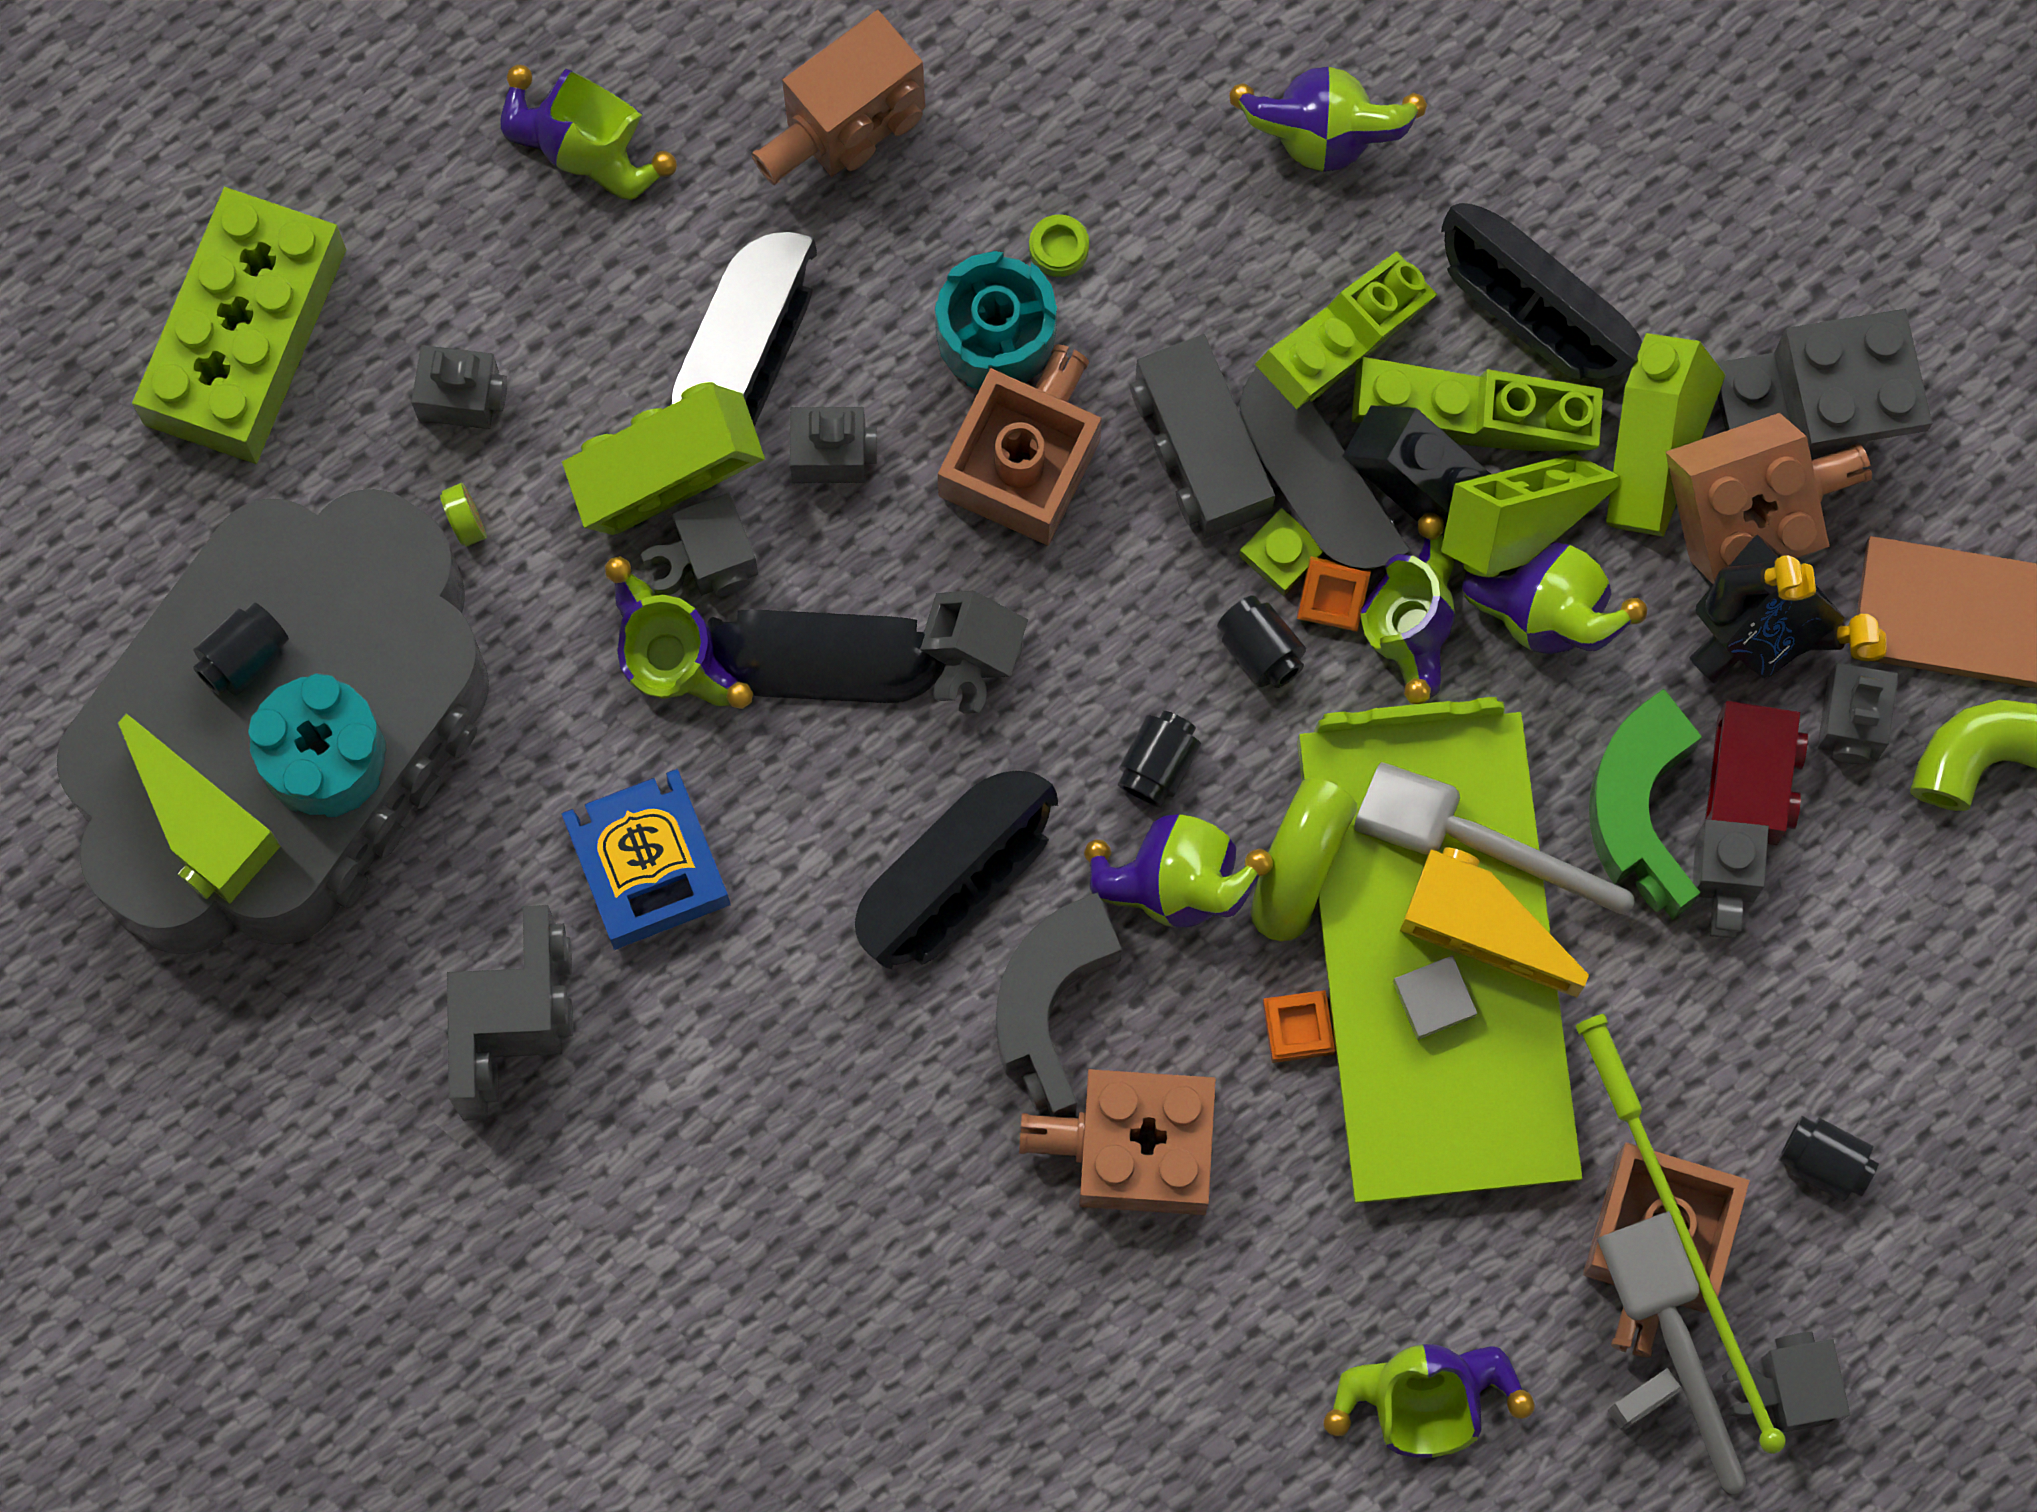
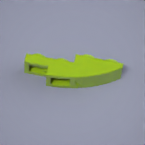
[1254,251,1438,410]
[1352,357,1603,451]

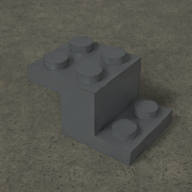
[1716,309,1932,460]
[447,905,573,1121]

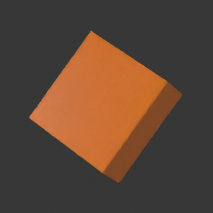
[1297,556,1371,632]
[1263,990,1335,1063]

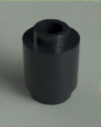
[1217,595,1306,688]
[193,603,289,696]
[1118,710,1201,807]
[1778,1116,1879,1202]

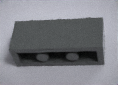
[1129,334,1275,539]

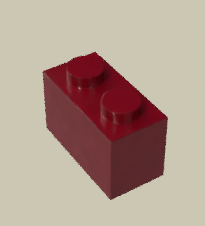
[1705,701,1808,845]

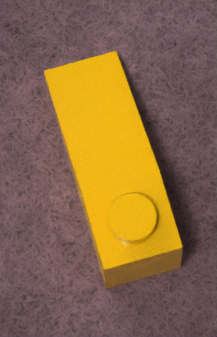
[1400,847,1589,998]

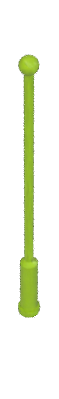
[1575,1014,1786,1454]

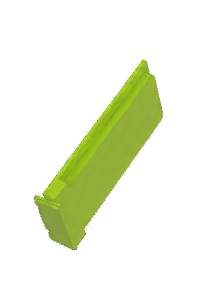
[1297,697,1582,1204]

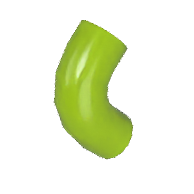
[1910,699,2037,811]
[1250,778,1357,941]

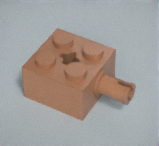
[752,9,925,185]
[938,344,1102,546]
[1665,413,1872,584]
[1019,1069,1216,1215]
[1582,1142,1750,1358]

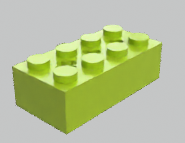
[132,187,347,464]

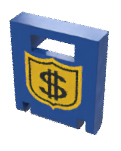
[561,769,731,950]

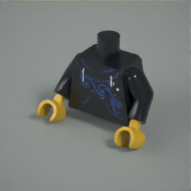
[1689,534,1887,684]

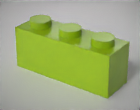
[562,382,765,535]

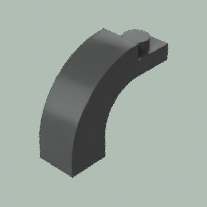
[996,892,1122,1117]

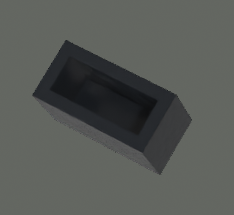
[1342,405,1491,527]

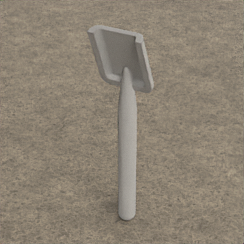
[1354,762,1634,914]
[1597,1211,1746,1494]

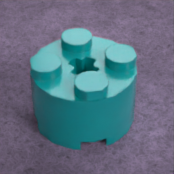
[935,251,1057,390]
[248,673,386,817]

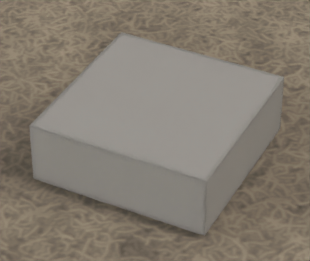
[1393,955,1477,1040]
[1607,1368,1681,1430]

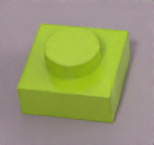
[1239,508,1325,596]

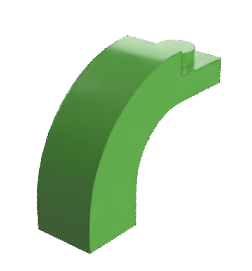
[1589,689,1702,920]

